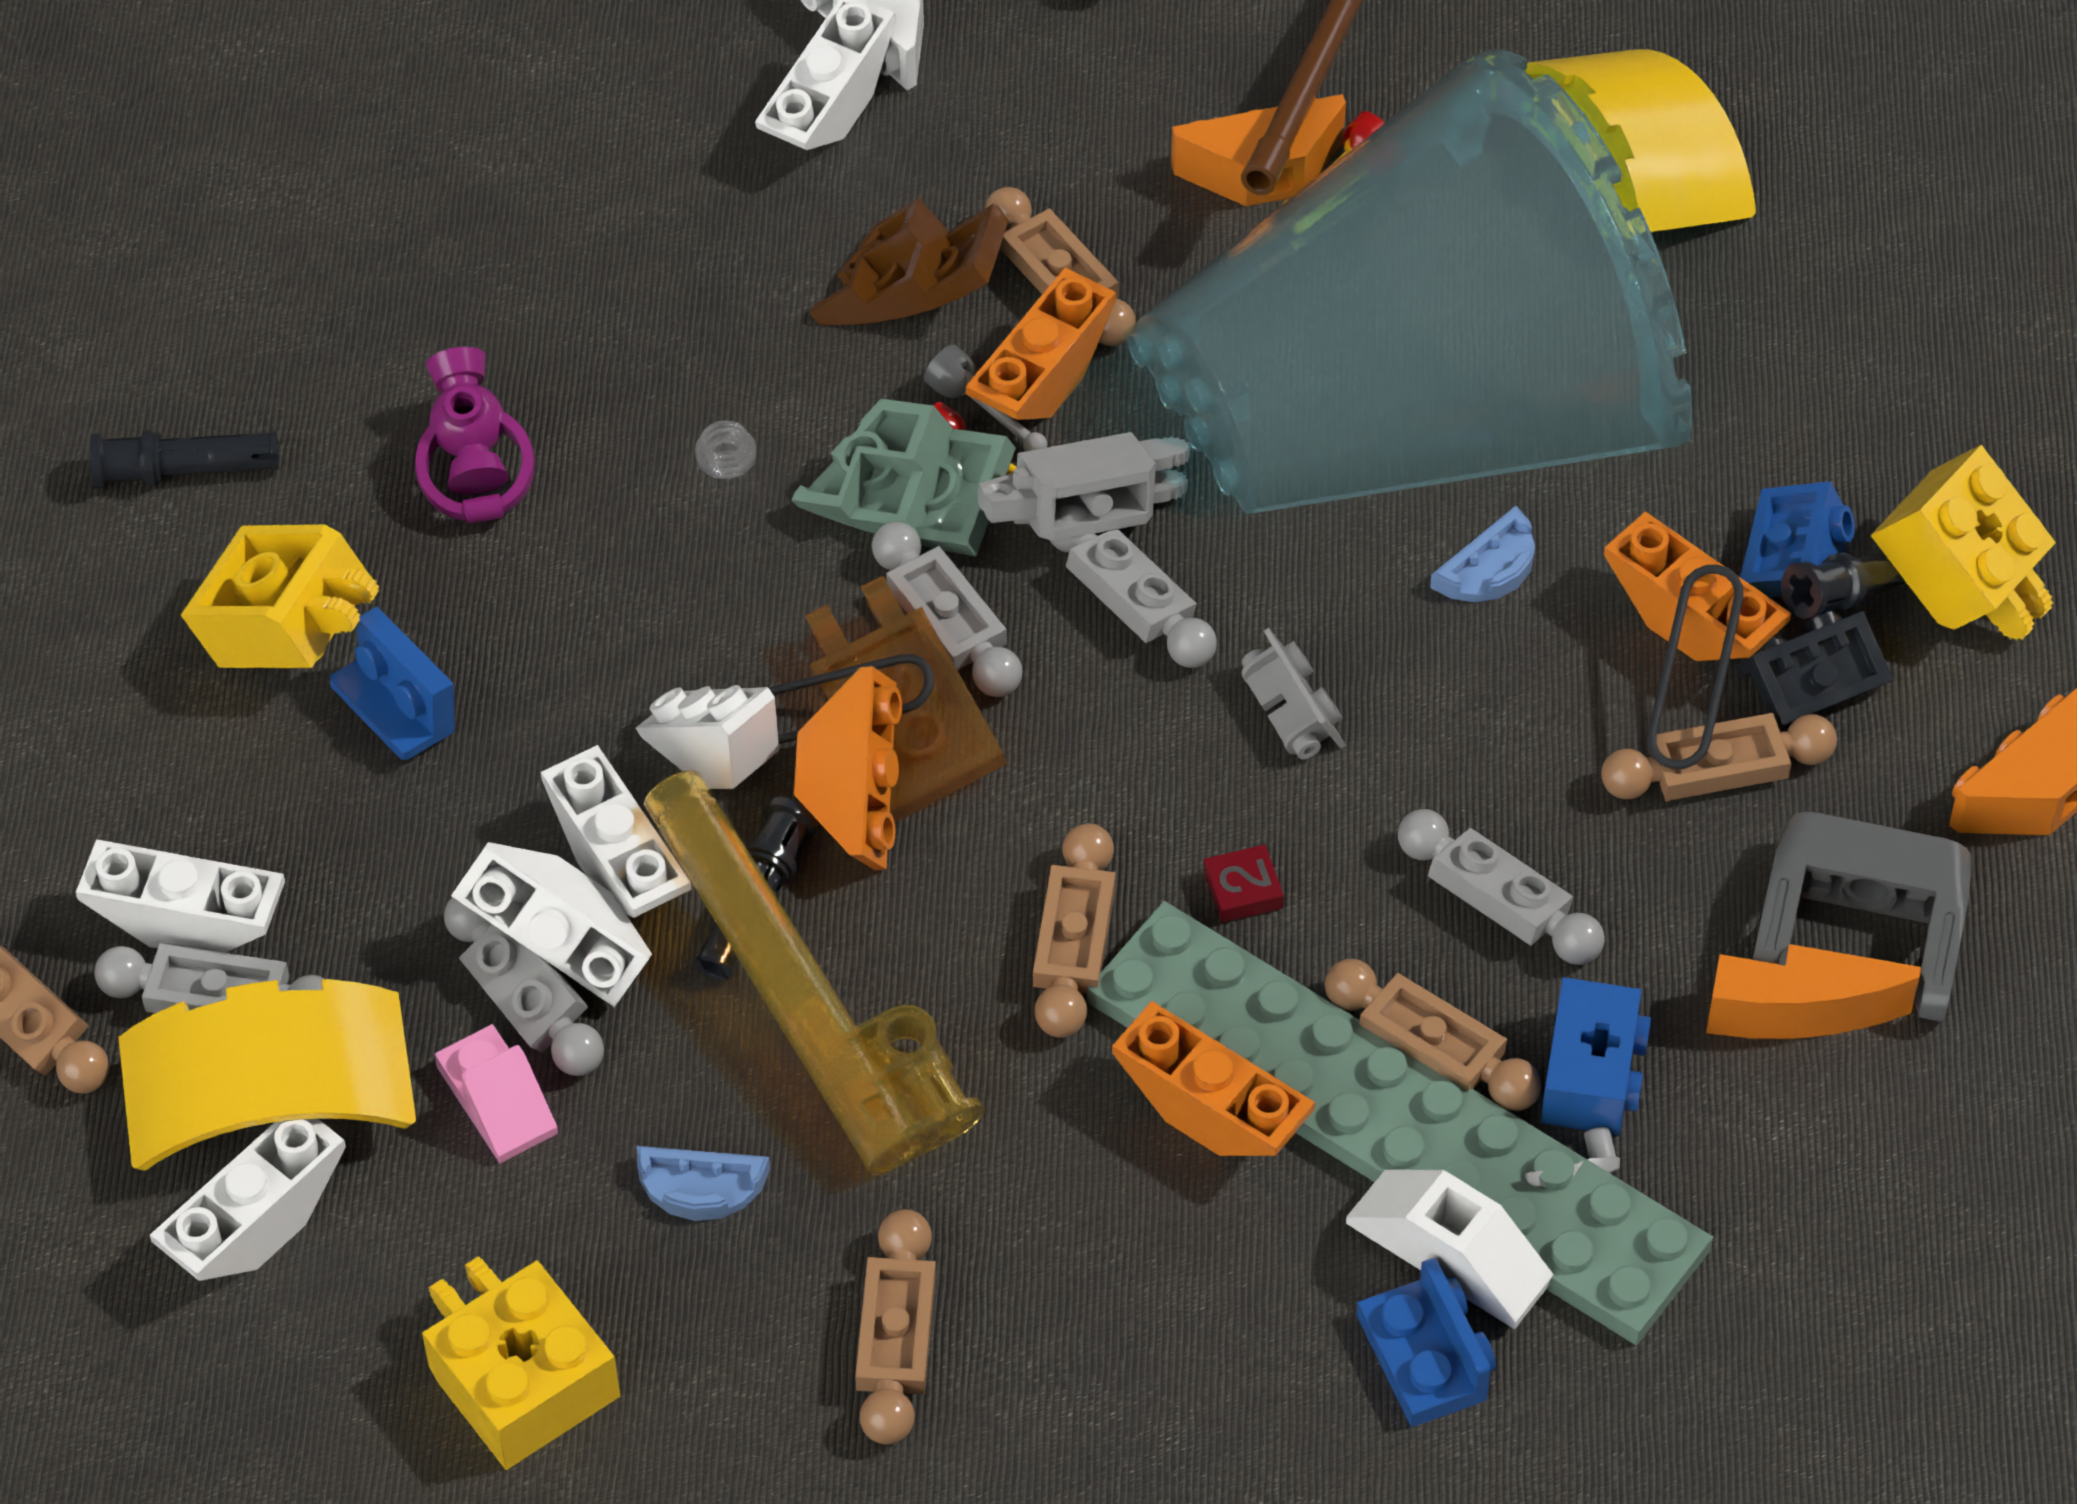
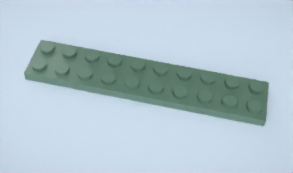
[1087,901,1713,1346]

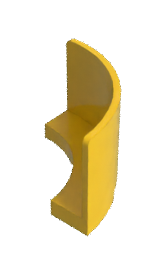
[1521,49,1756,235]
[118,979,416,1171]

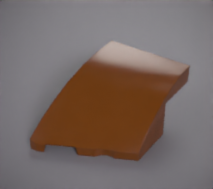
[810,197,1008,325]

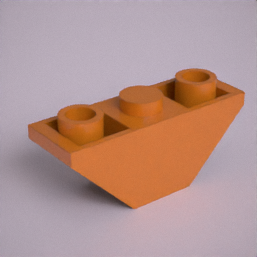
[1171,94,1346,207]
[966,267,1116,420]
[1604,511,1791,661]
[794,666,902,870]
[1949,688,2077,835]
[1112,1001,1315,1156]

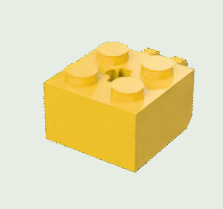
[1870,445,2056,641]
[181,524,379,668]
[422,1257,621,1470]

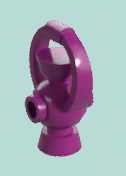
[415,347,535,524]

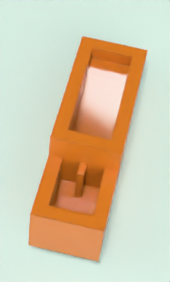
[1706,944,1921,1039]

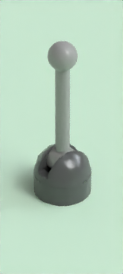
[924,345,1047,451]

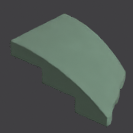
[792,399,1016,556]

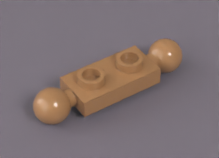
[985,187,1136,346]
[1601,713,1837,801]
[1033,823,1116,1038]
[0,946,110,1094]
[1325,959,1542,1111]
[855,1209,936,1444]

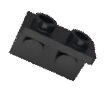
[1735,609,1893,728]

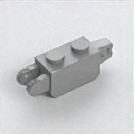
[978,432,1190,541]

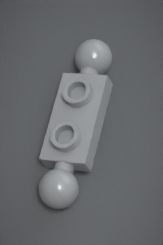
[1050,503,1217,668]
[872,521,1023,697]
[1398,809,1605,965]
[444,897,604,1076]
[94,943,325,1013]

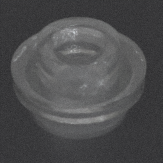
[695,420,757,479]

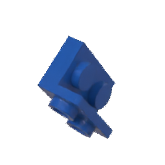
[1740,481,1855,615]
[330,606,455,760]
[1356,1257,1496,1428]

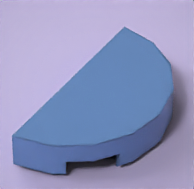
[1430,506,1535,603]
[636,1146,770,1221]

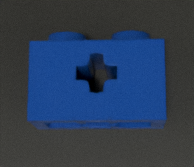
[1541,977,1651,1136]

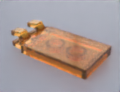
[805,576,1007,823]

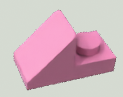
[434,1024,558,1164]

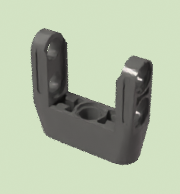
[1753,812,1972,1023]

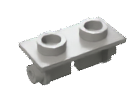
[1242,628,1346,759]

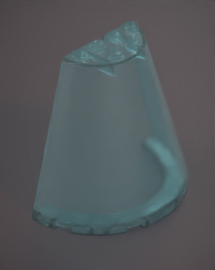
[1127,49,1692,514]

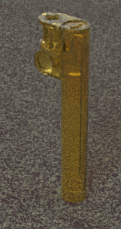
[644,770,985,1176]

